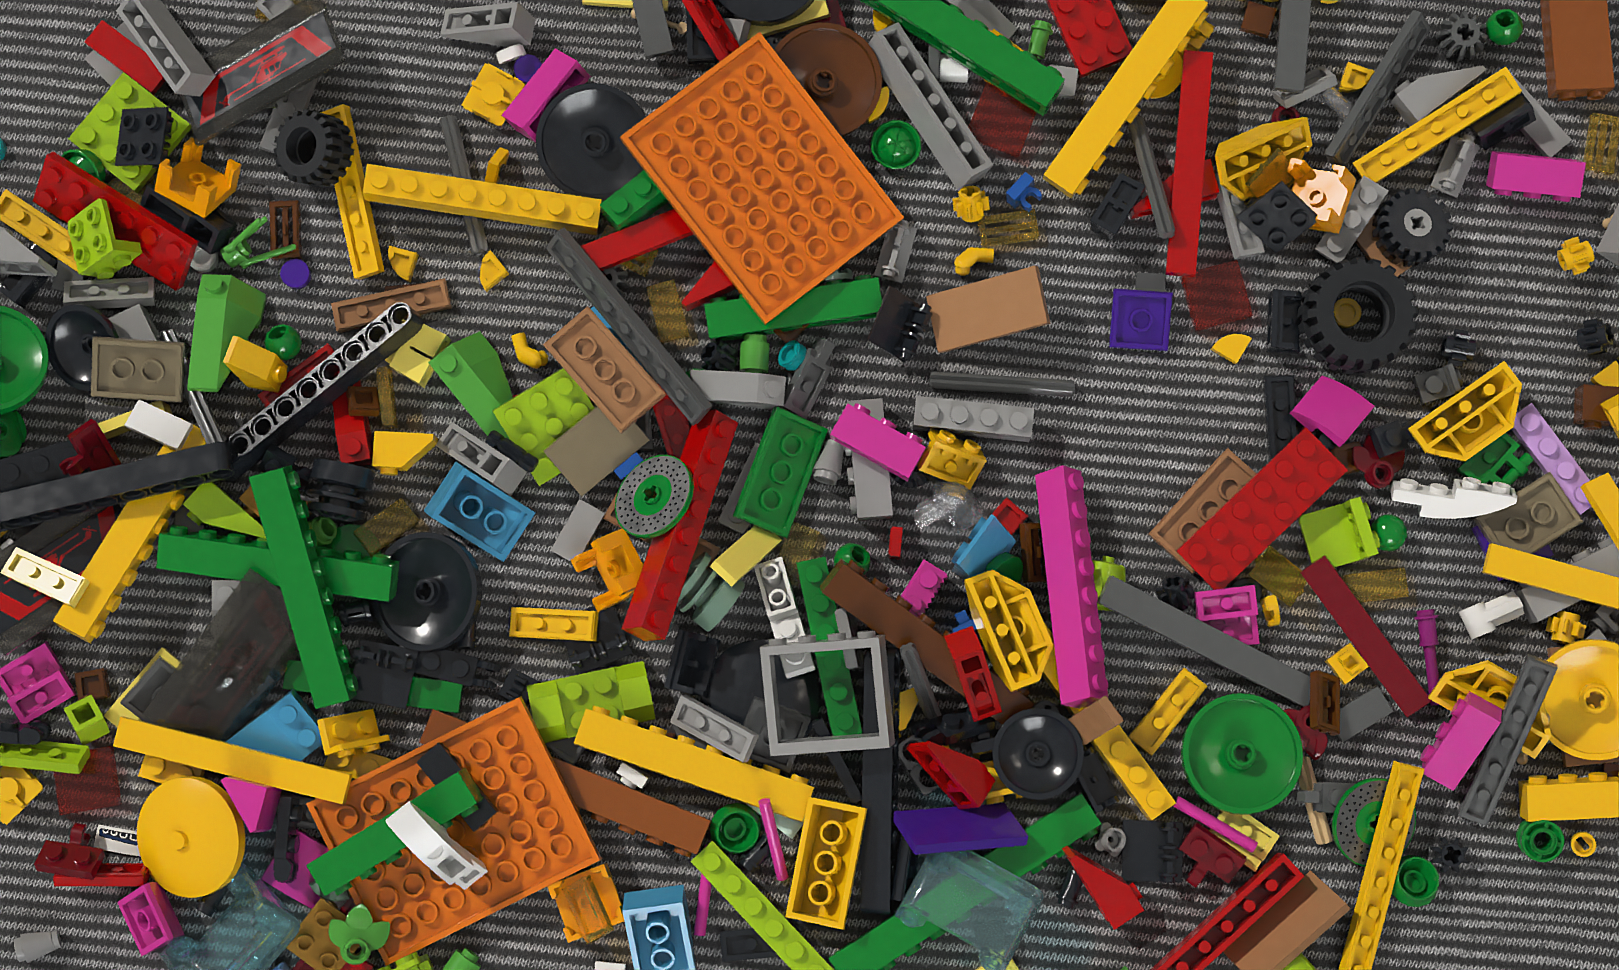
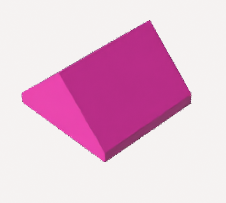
[221,777,282,833]
[117,882,185,956]

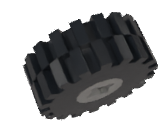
[1372,188,1453,267]

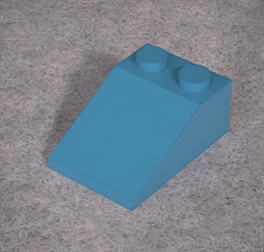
[424,461,536,562]
[226,689,322,761]
[622,885,696,970]

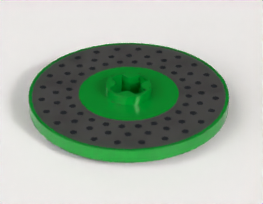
[615,455,694,539]
[1332,778,1416,867]

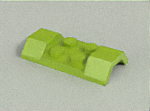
[527,661,656,743]

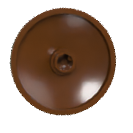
[774,22,882,137]

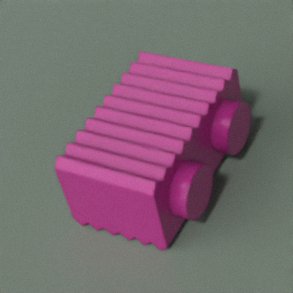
[901,559,947,616]

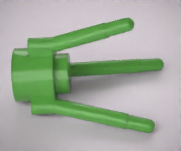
[220,216,296,269]

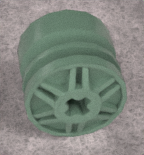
[678,552,745,632]

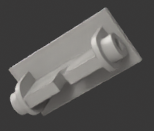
[1430,134,1479,198]
[874,220,917,283]

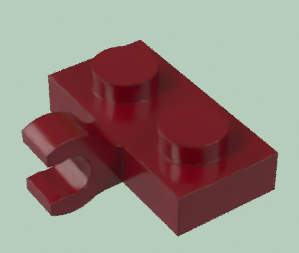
[59,419,122,476]
[1178,822,1247,888]
[34,823,105,880]

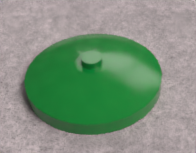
[0,306,49,415]
[1181,693,1303,815]

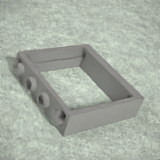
[760,630,895,756]

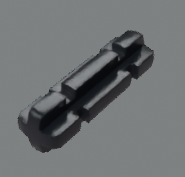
[485,430,539,472]

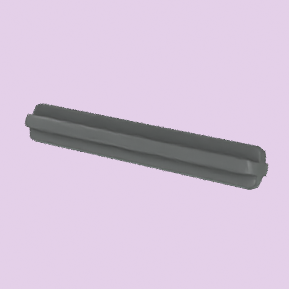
[900,643,942,720]

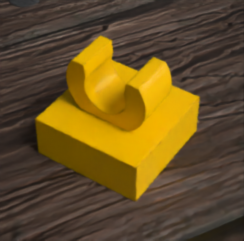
[1325,643,1369,685]

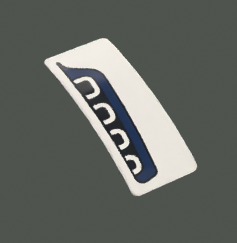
[94,825,141,857]

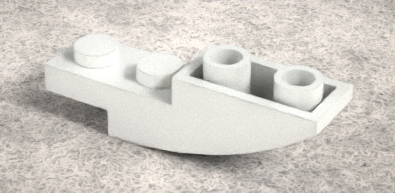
[1390,477,1517,519]
[754,557,816,679]
[385,801,488,890]

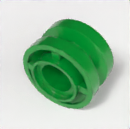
[1516,820,1564,862]

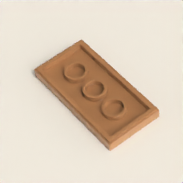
[926,266,1051,353]
[543,306,666,434]
[1147,448,1256,574]
[1223,870,1350,970]

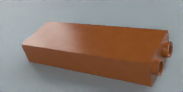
[1540,0,1615,101]

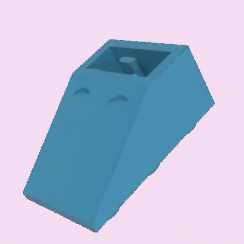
[951,514,1017,580]

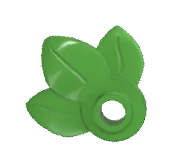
[328,903,390,965]

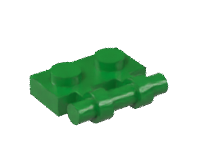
[1457,433,1534,486]

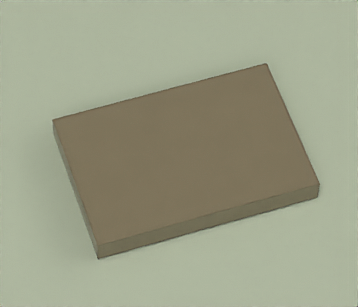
[91,336,185,402]
[543,407,650,497]
[1473,472,1583,554]

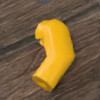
[954,247,994,276]
[511,332,548,369]

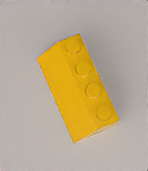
[785,797,867,930]

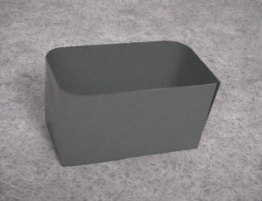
[898,733,940,796]

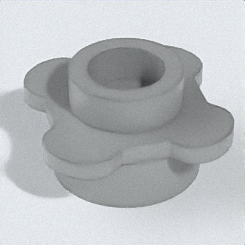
[1095,822,1126,857]

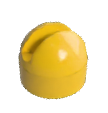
[1570,832,1596,857]

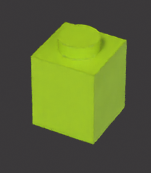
[63,695,110,745]

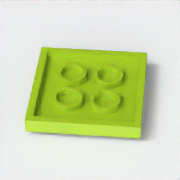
[68,72,193,194]
[492,368,595,486]

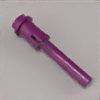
[1414,609,1439,706]

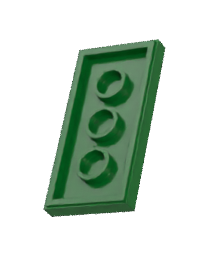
[733,406,828,538]

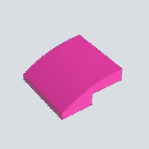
[1289,376,1375,447]
[1195,585,1260,645]
[0,641,76,723]
[261,829,329,909]

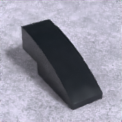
[140,184,234,255]

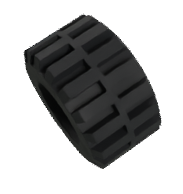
[274,110,354,187]

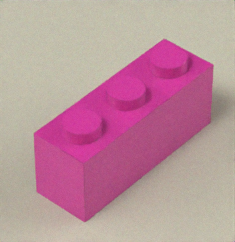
[501,48,591,143]
[1486,151,1586,202]
[830,403,926,482]
[1420,691,1502,791]

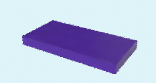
[893,803,1028,855]

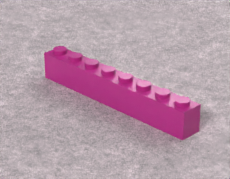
[1035,465,1108,709]

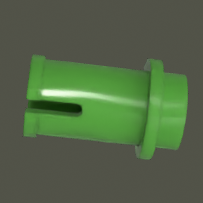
[1028,20,1053,59]

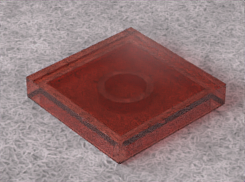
[968,82,1037,158]
[1180,260,1253,332]
[54,746,121,815]

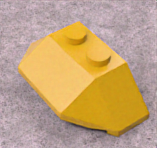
[1215,117,1312,201]
[1408,361,1522,462]
[964,569,1054,692]
[1428,660,1552,759]

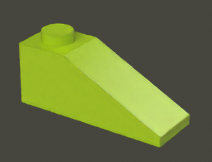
[183,482,266,539]

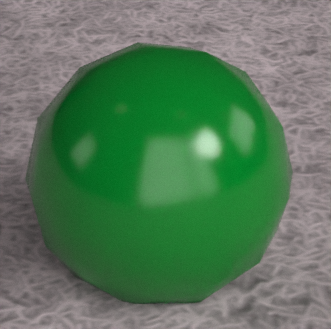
[1485,9,1523,45]
[264,324,302,361]
[1371,514,1407,552]
[833,543,871,575]

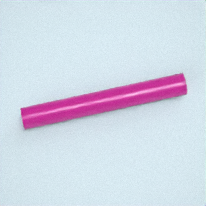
[1173,796,1258,853]
[758,798,789,881]
[694,844,712,936]

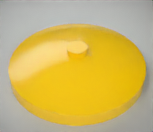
[1544,639,1619,760]
[137,776,245,898]

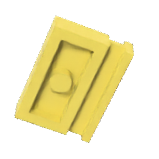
[1209,811,1280,872]

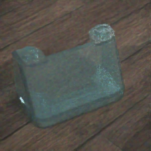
[895,850,1044,970]
[160,863,300,970]

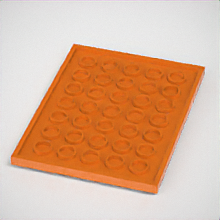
[620,32,904,325]
[306,696,602,966]

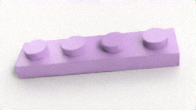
[1511,403,1592,515]

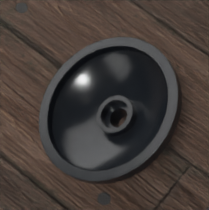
[45,304,119,391]
[992,708,1084,800]

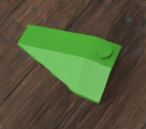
[187,274,267,392]
[428,331,513,440]

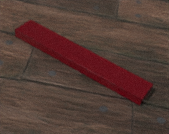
[1300,555,1432,717]

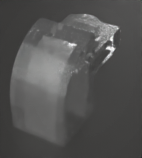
[914,482,983,534]

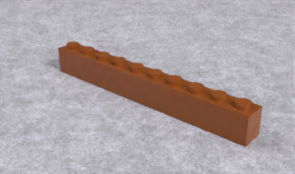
[419,709,711,858]

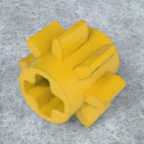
[952,186,990,222]
[1557,237,1594,275]
[1545,611,1586,645]

